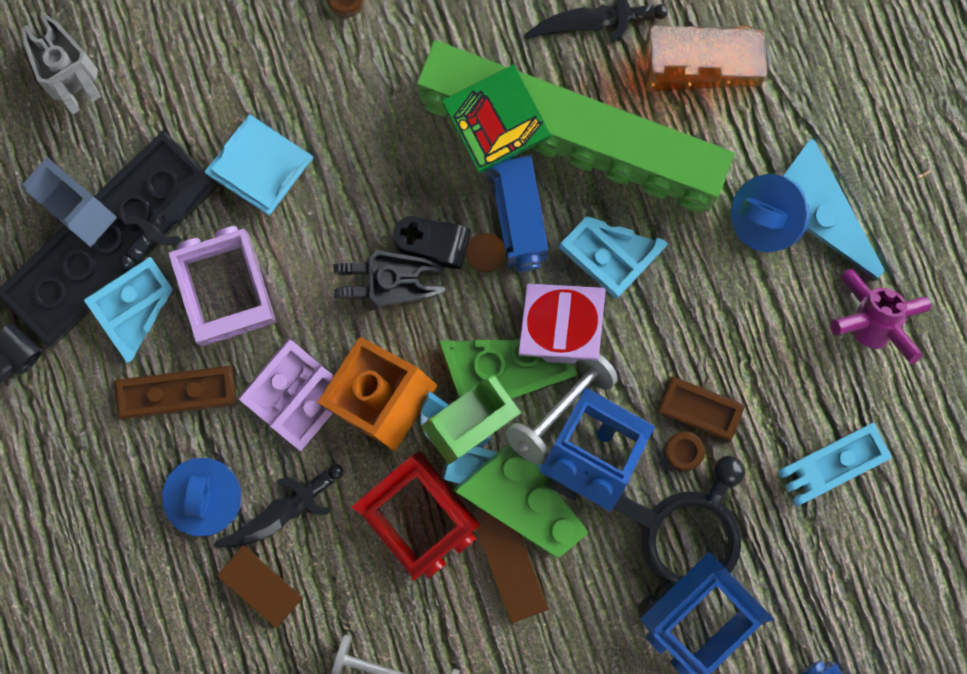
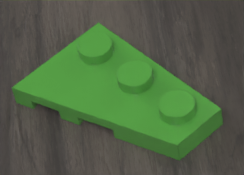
[439,339,577,399]
[452,443,589,558]

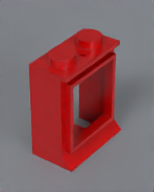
[352,451,481,581]

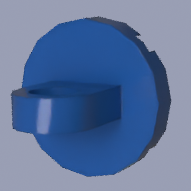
[730,174,811,253]
[162,458,242,536]

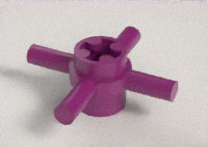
[830,269,931,364]

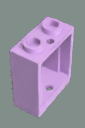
[169,226,277,347]

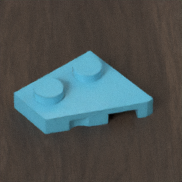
[558,216,668,300]
[84,256,173,363]

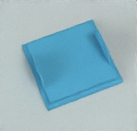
[205,114,313,216]

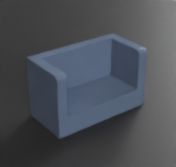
[22,157,117,247]

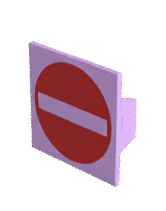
[519,284,606,364]

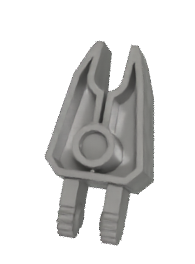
[23,14,101,114]

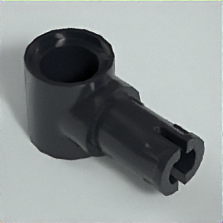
[0,324,43,386]

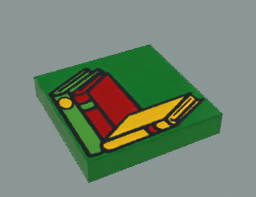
[442,64,551,174]

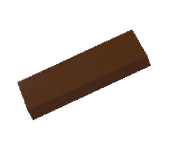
[114,365,237,420]
[470,508,549,623]

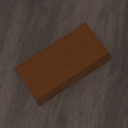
[657,376,746,442]
[217,545,304,628]

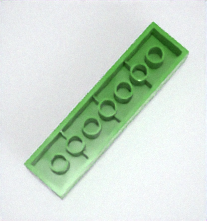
[417,40,735,213]

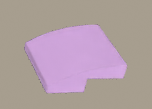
[238,338,334,451]

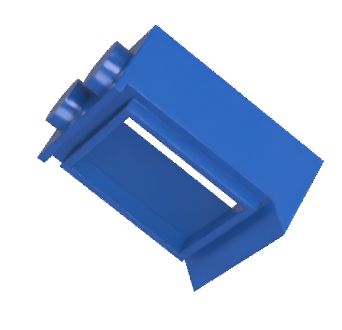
[487,156,548,272]
[539,388,656,512]
[640,552,775,674]

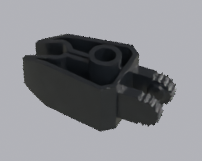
[333,251,445,311]

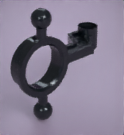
[543,456,745,618]

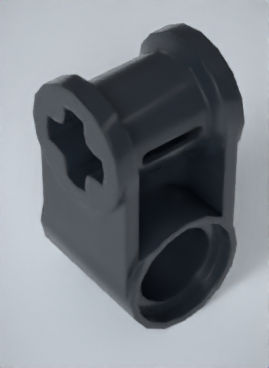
[394,216,471,269]

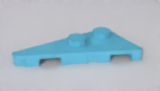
[783,139,885,280]

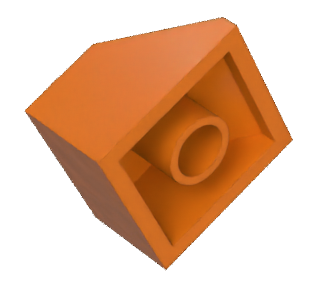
[317,336,437,452]

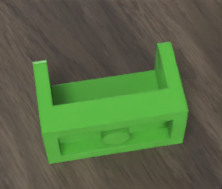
[421,374,521,465]

